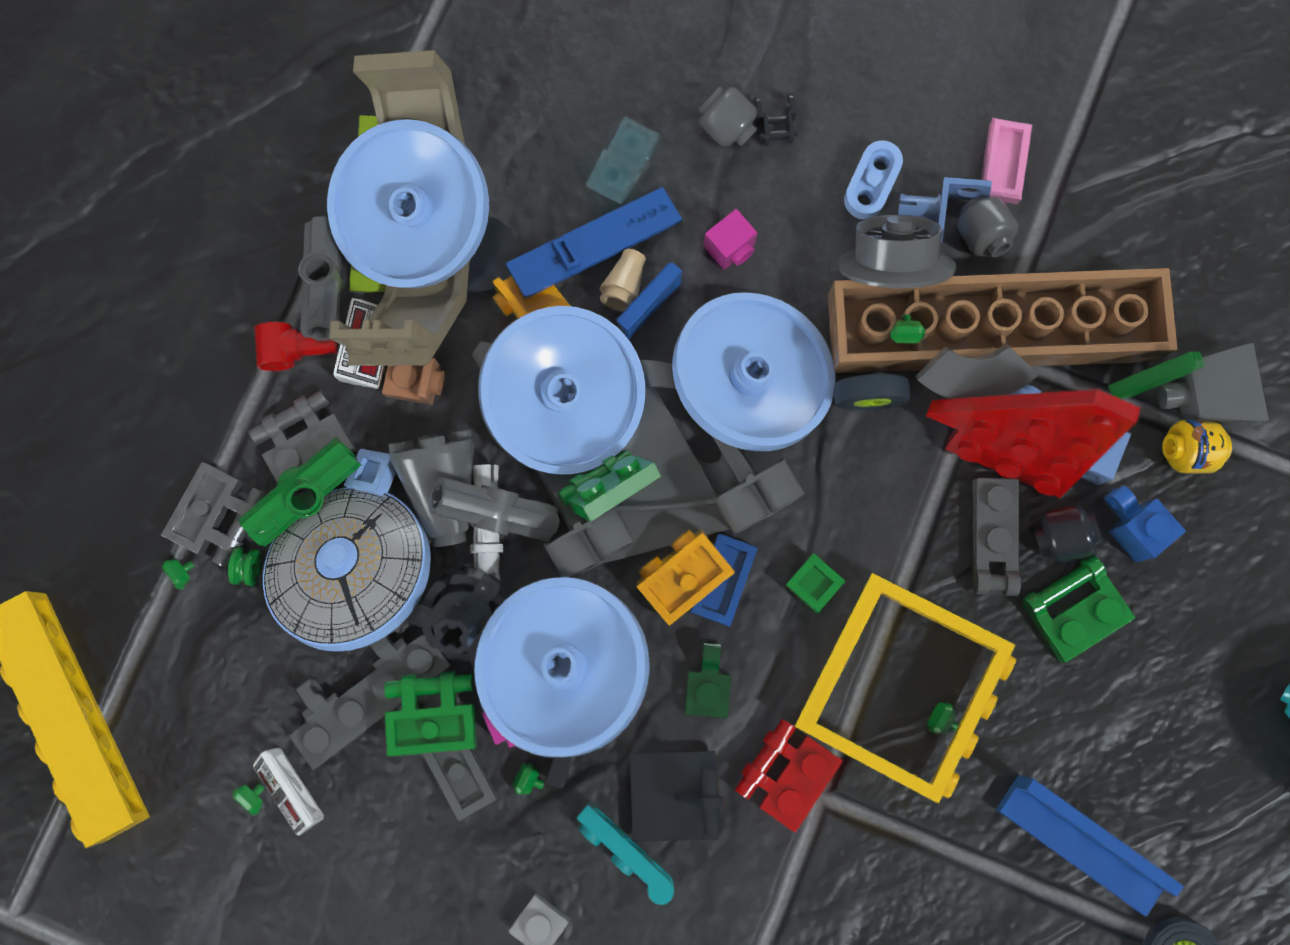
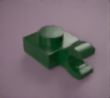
[685,642,731,718]

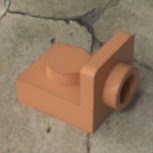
[382,358,445,406]

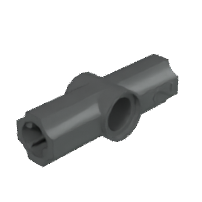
[298,216,345,341]
[428,477,560,542]

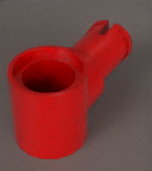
[254,322,339,371]

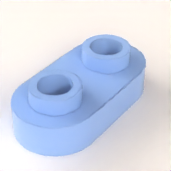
[844,141,903,219]

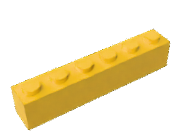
[0,591,150,848]

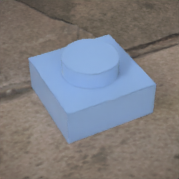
[344,449,396,496]

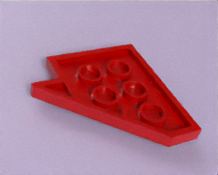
[926,389,1141,498]

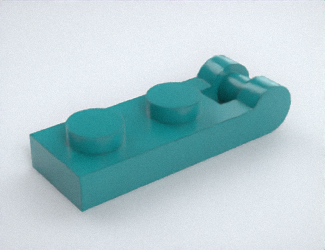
[576,800,674,905]

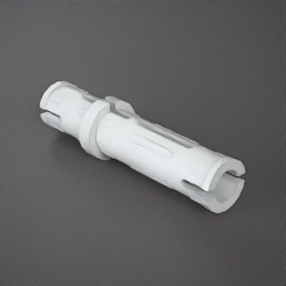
[470,464,503,581]

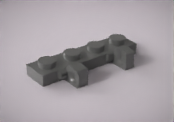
[289,633,453,770]

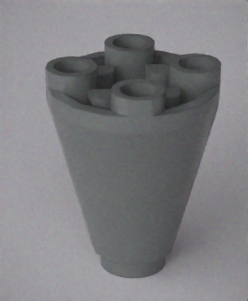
[388,429,474,547]

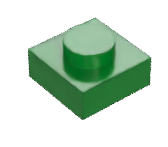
[785,553,846,613]

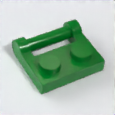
[1021,555,1136,663]

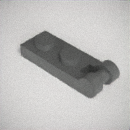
[972,478,1021,596]

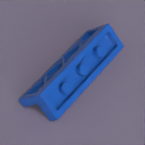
[996,775,1184,917]

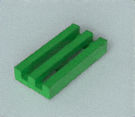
[1108,352,1205,399]

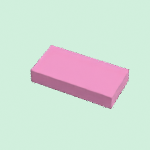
[981,118,1032,204]

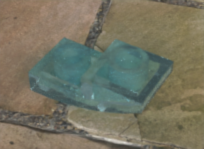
[586,116,661,204]

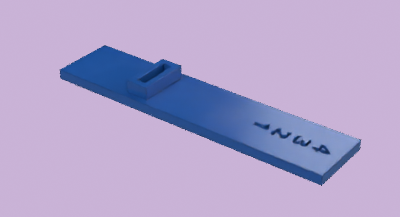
[505,187,682,299]

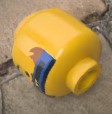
[1162,420,1232,473]

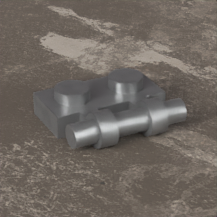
[249,390,357,482]
[161,462,267,568]

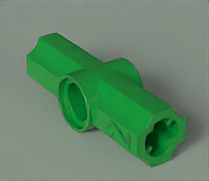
[238,437,362,547]

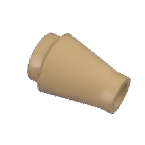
[600,249,646,312]

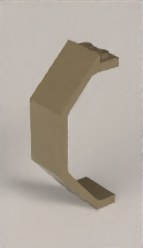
[329,50,469,366]

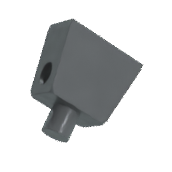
[1157,343,1269,429]

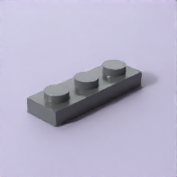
[398,694,498,822]

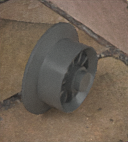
[838,215,956,288]

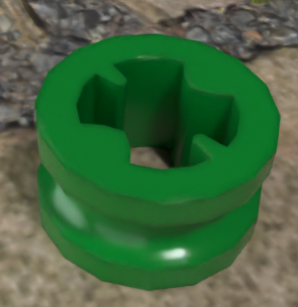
[228,547,262,587]

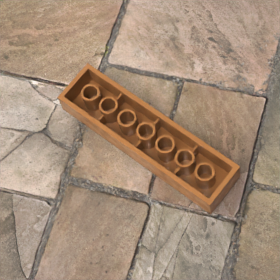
[828,268,1178,374]

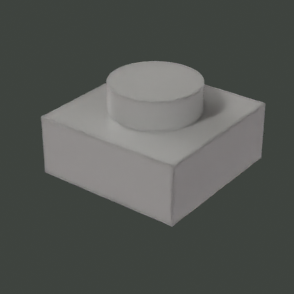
[508,893,570,945]

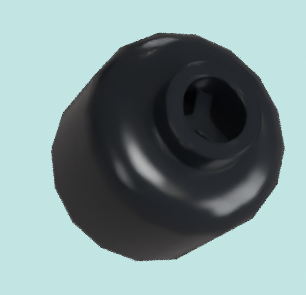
[1034,504,1102,564]

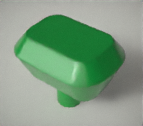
[890,314,926,343]
[162,559,194,589]
[927,702,959,734]
[512,761,544,794]
[233,783,265,815]

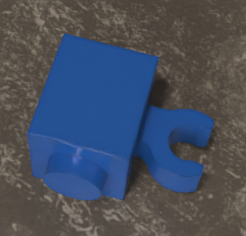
[1103,485,1186,562]

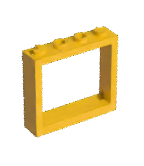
[794,573,1016,804]

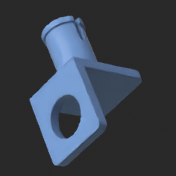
[898,177,992,243]

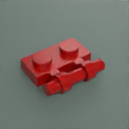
[735,719,843,833]

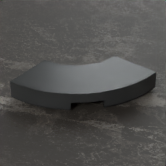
[915,344,1038,399]

